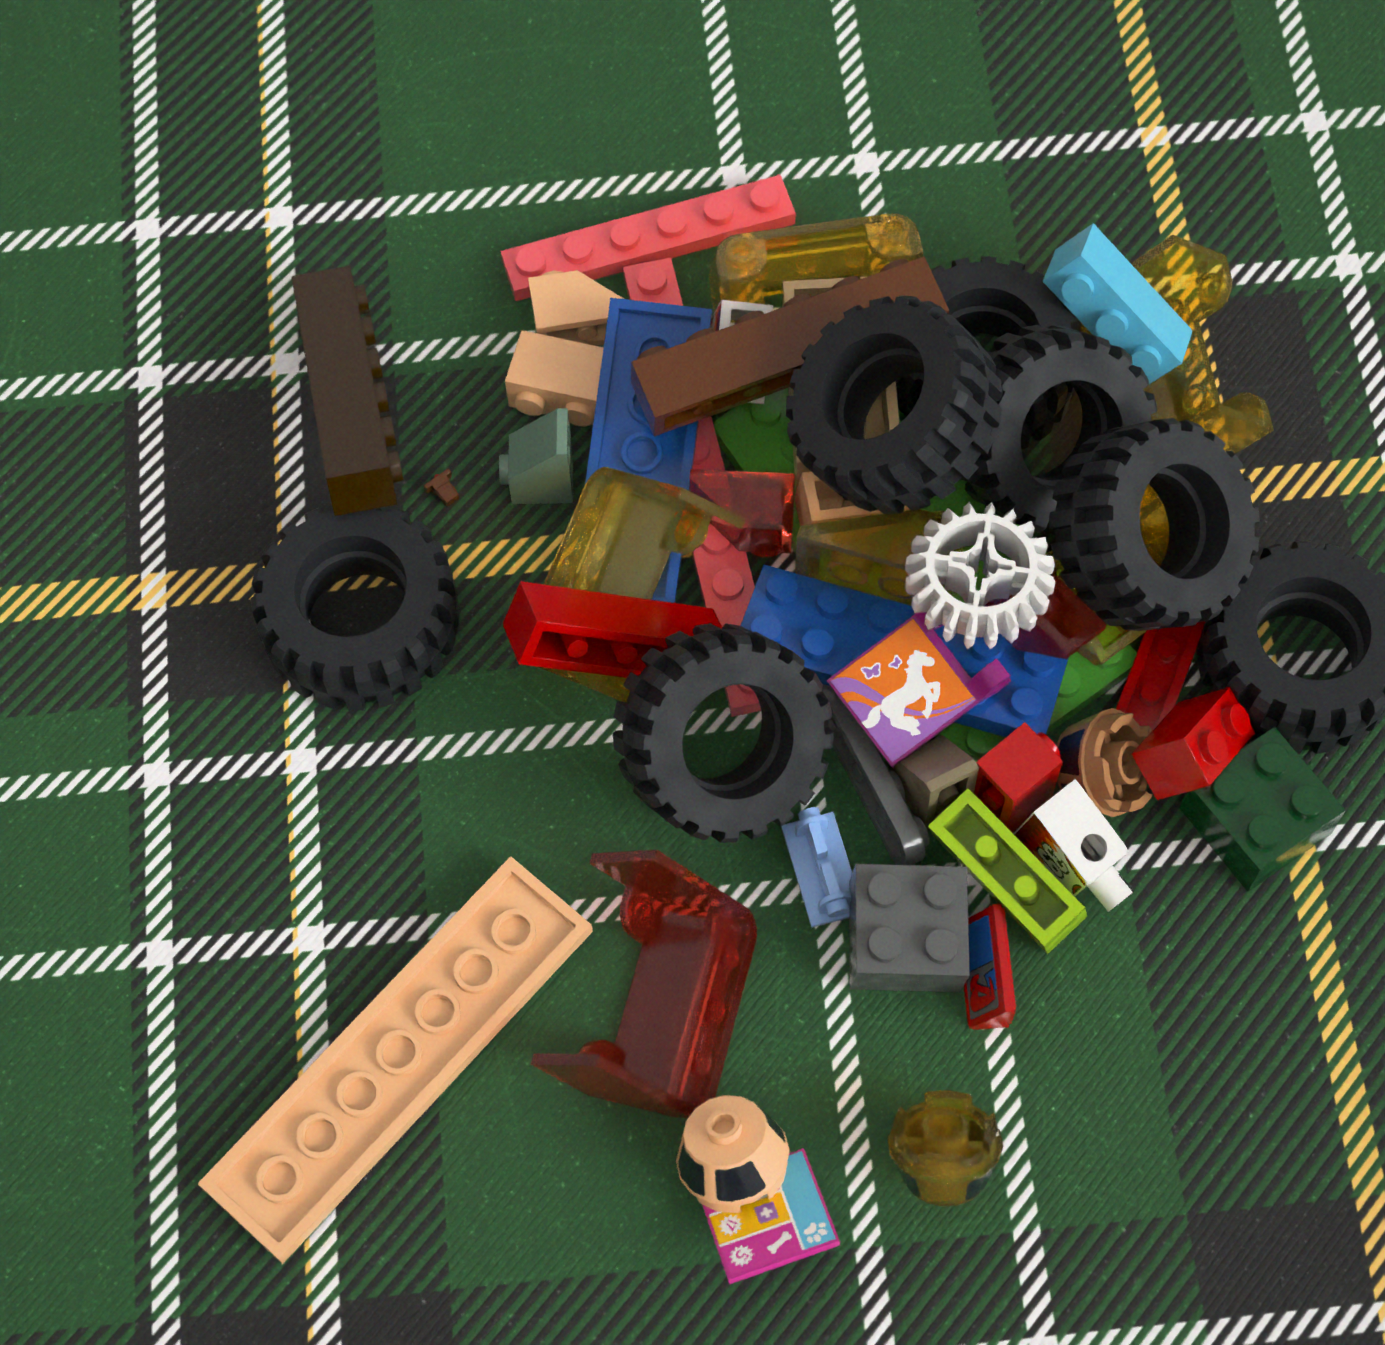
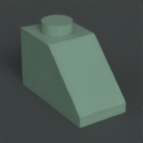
[499,408,574,504]

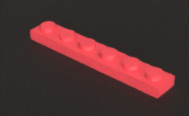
[501,175,796,301]

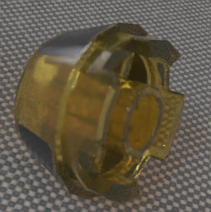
[888,1090,1004,1206]

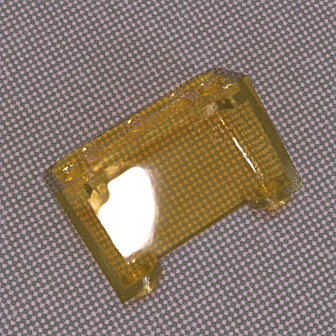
[709,213,923,323]

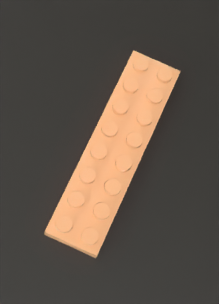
[198,856,593,1264]

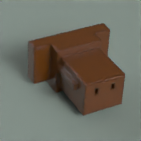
[424,468,459,507]

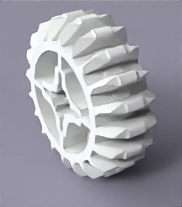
[905,502,1055,650]

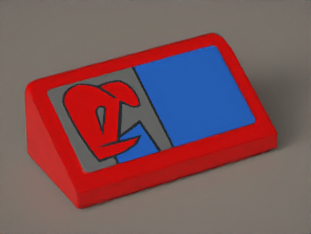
[963,904,1016,1030]

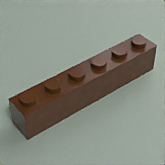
[631,256,949,436]

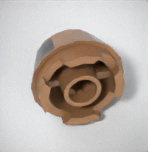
[1056,708,1153,817]

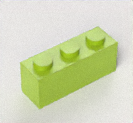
[928,788,1087,954]

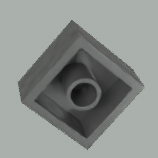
[849,864,969,992]

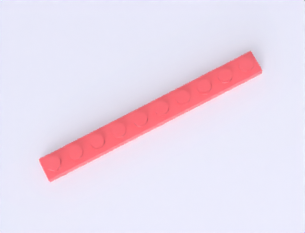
[623,257,761,717]

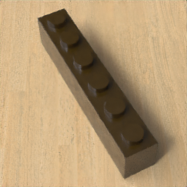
[291,266,404,516]

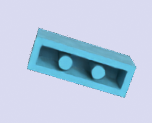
[1043,223,1193,384]

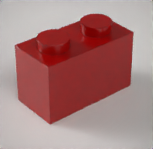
[1131,687,1255,800]
[974,722,1063,833]

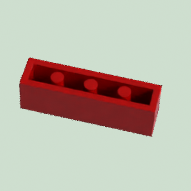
[503,581,722,678]

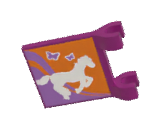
[827,612,1011,768]

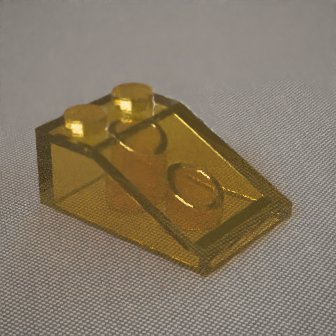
[796,509,968,606]

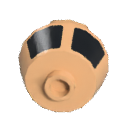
[676,1095,789,1213]

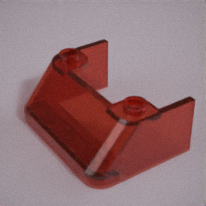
[531,850,757,1118]

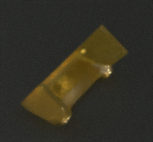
[538,467,746,702]

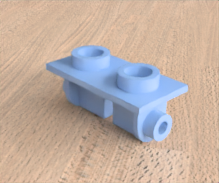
[781,807,852,928]

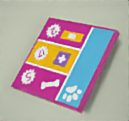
[702,1148,840,1284]

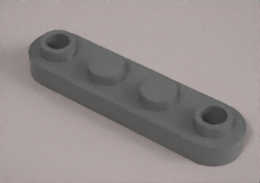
[817,684,930,865]

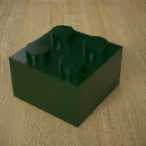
[1179,727,1346,892]

